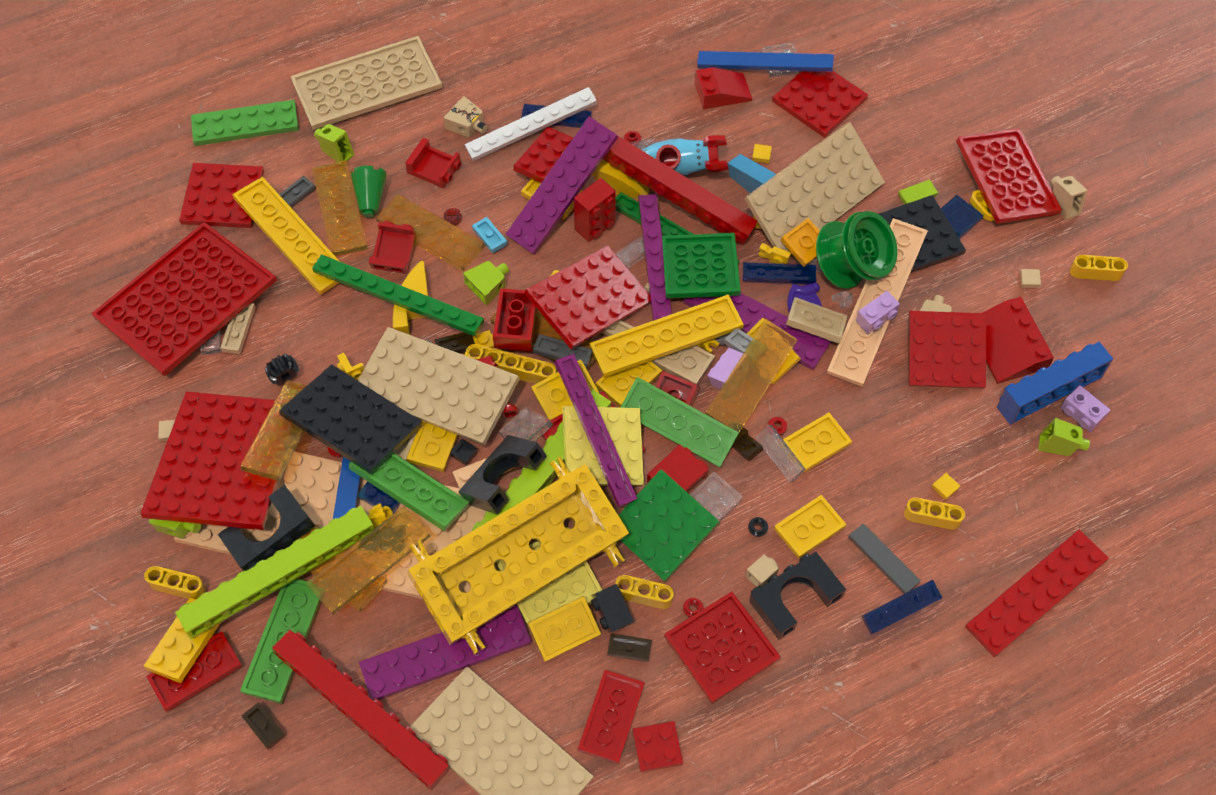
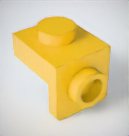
[336,353,365,380]

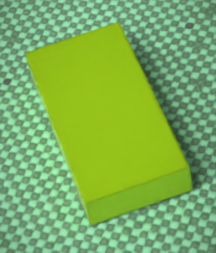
[898,179,938,205]

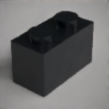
[590,584,634,633]

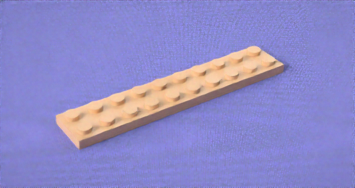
[827,218,928,387]

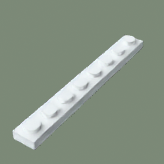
[465,87,597,161]

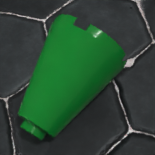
[351,165,387,218]

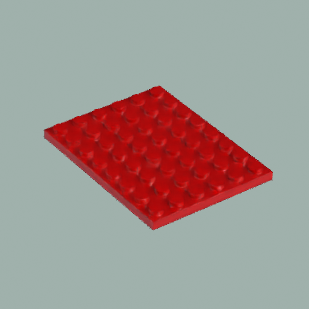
[91,222,277,376]
[141,391,295,530]

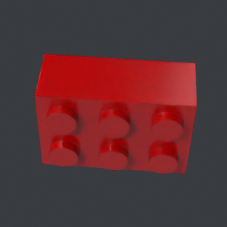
[574,178,616,242]
[493,288,538,351]

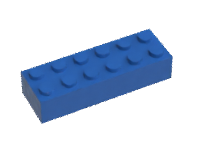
[997,341,1113,425]

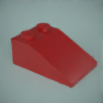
[694,67,752,110]
[641,370,701,426]

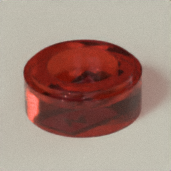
[443,208,462,226]

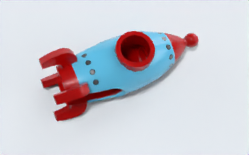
[642,135,729,176]

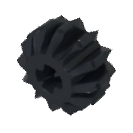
[265,353,299,386]

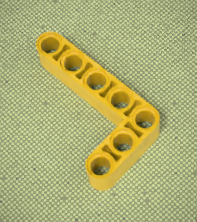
[465,344,556,384]

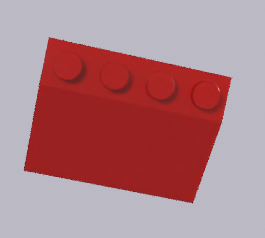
[982,297,1054,384]

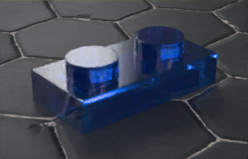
[358,481,401,514]

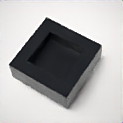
[450,439,478,466]

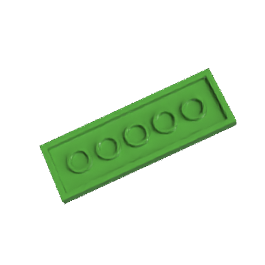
[191,100,299,146]
[620,377,739,467]
[349,453,469,531]
[240,579,326,704]

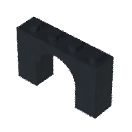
[458,435,547,514]
[217,484,316,571]
[749,552,846,640]

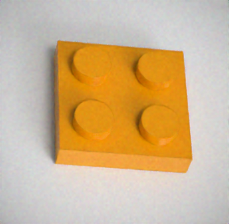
[780,218,820,267]

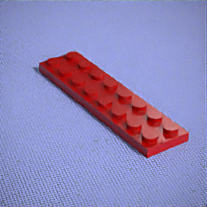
[965,529,1109,658]

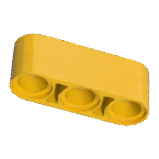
[1070,255,1128,281]
[904,498,965,530]
[144,566,206,599]
[615,575,674,609]

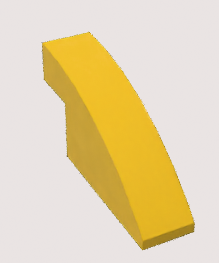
[591,160,650,199]
[393,261,428,335]

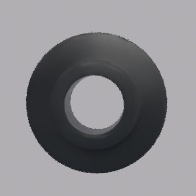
[748,517,768,537]

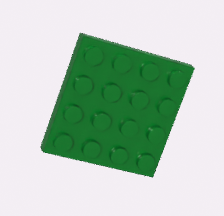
[662,233,740,298]
[618,469,720,582]

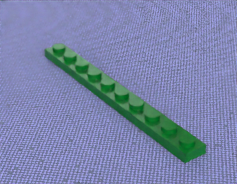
[312,254,484,337]

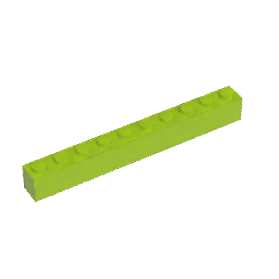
[472,390,612,531]
[175,506,376,639]

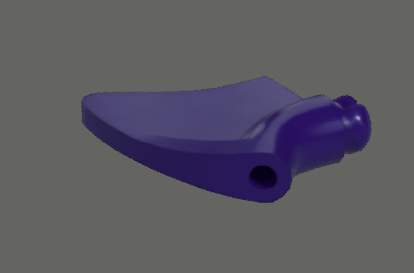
[787,282,822,312]

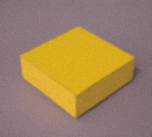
[752,144,772,164]
[932,473,960,500]

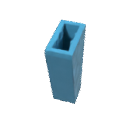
[728,154,776,193]

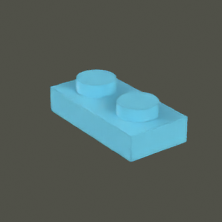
[472,217,507,254]

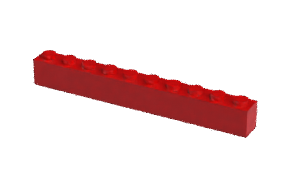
[603,136,758,245]
[272,629,449,791]

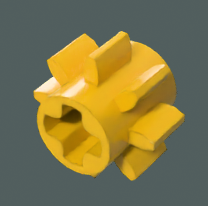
[368,503,393,530]

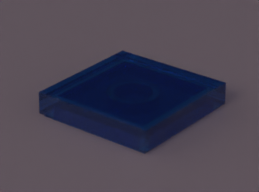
[941,195,984,239]

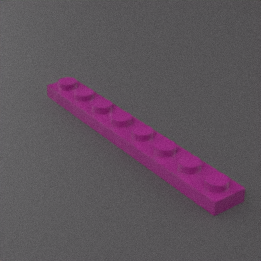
[638,194,672,321]
[554,354,637,507]

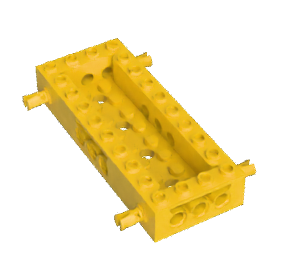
[407,457,629,654]

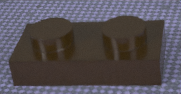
[434,332,475,354]
[607,633,652,662]
[242,702,285,749]

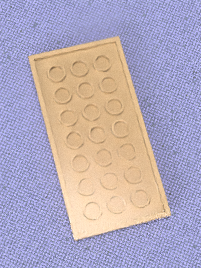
[290,36,442,130]
[744,122,885,253]
[358,327,520,446]
[410,667,594,795]

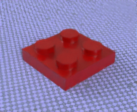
[632,721,683,773]

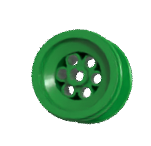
[816,211,897,289]

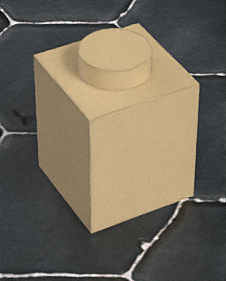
[745,554,779,587]

